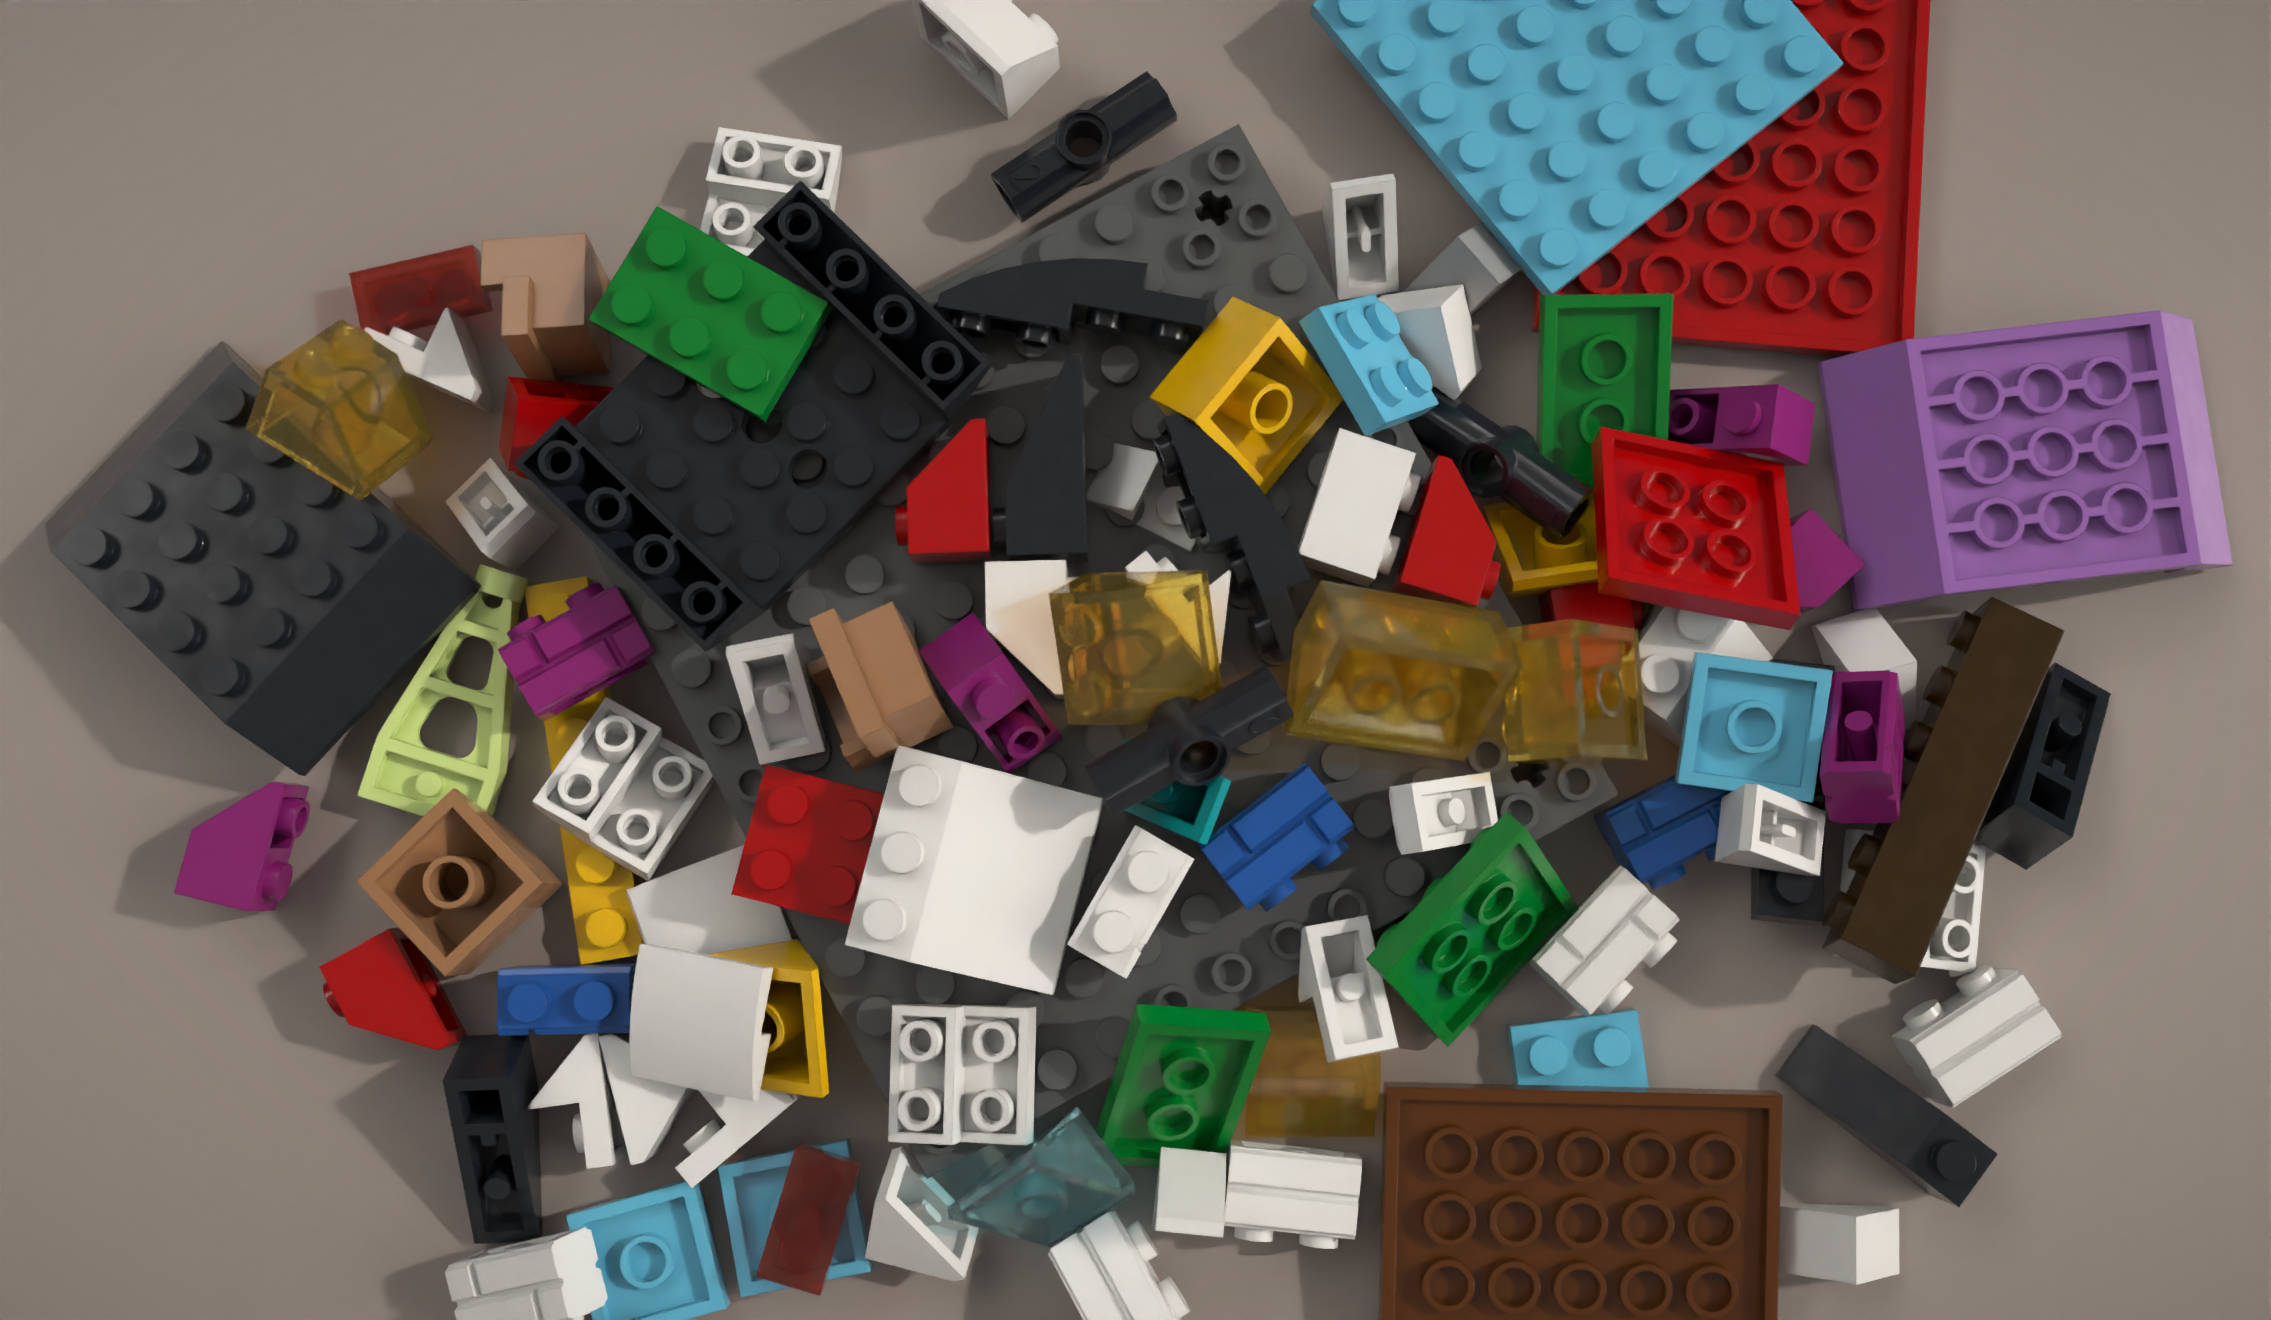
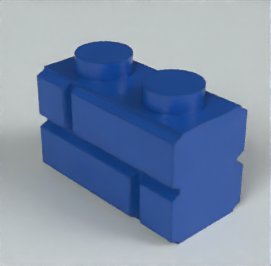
[1197,763,1355,912]
[1594,774,1732,890]
[497,963,636,1036]

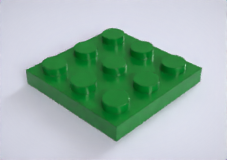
[1366,812,1579,1047]

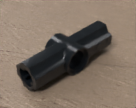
[991,71,1177,223]
[1408,387,1594,539]
[1084,665,1294,817]

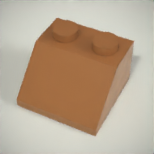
[356,789,564,977]

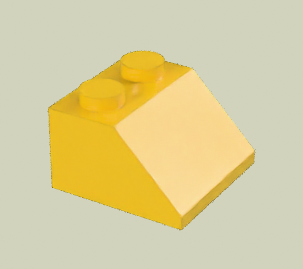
[1149,297,1344,494]

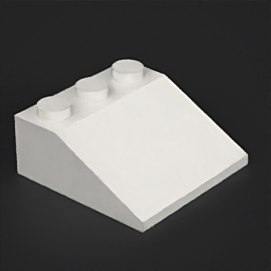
[845,745,1103,995]

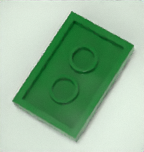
[589,206,832,422]
[1536,293,1673,487]
[1091,1004,1271,1168]

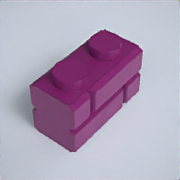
[498,583,655,721]
[1819,670,1906,823]

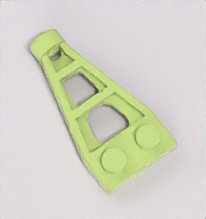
[357,564,530,817]

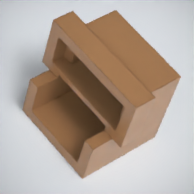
[481,233,610,382]
[805,601,954,772]

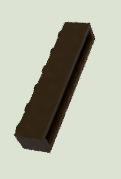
[1822,597,2065,984]

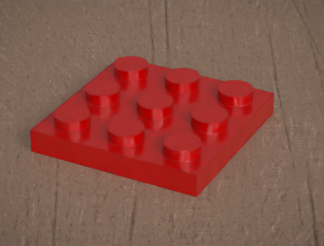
[1592,427,1801,630]

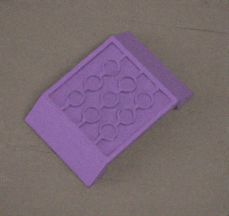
[1817,310,2233,611]

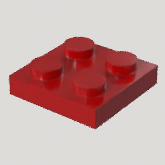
[731,764,884,924]

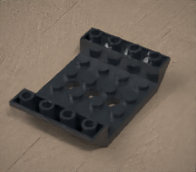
[514,180,991,652]

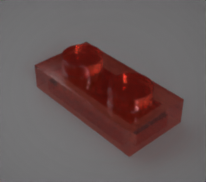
[349,245,493,335]
[756,1143,862,1296]

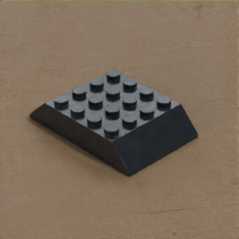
[45,341,482,776]

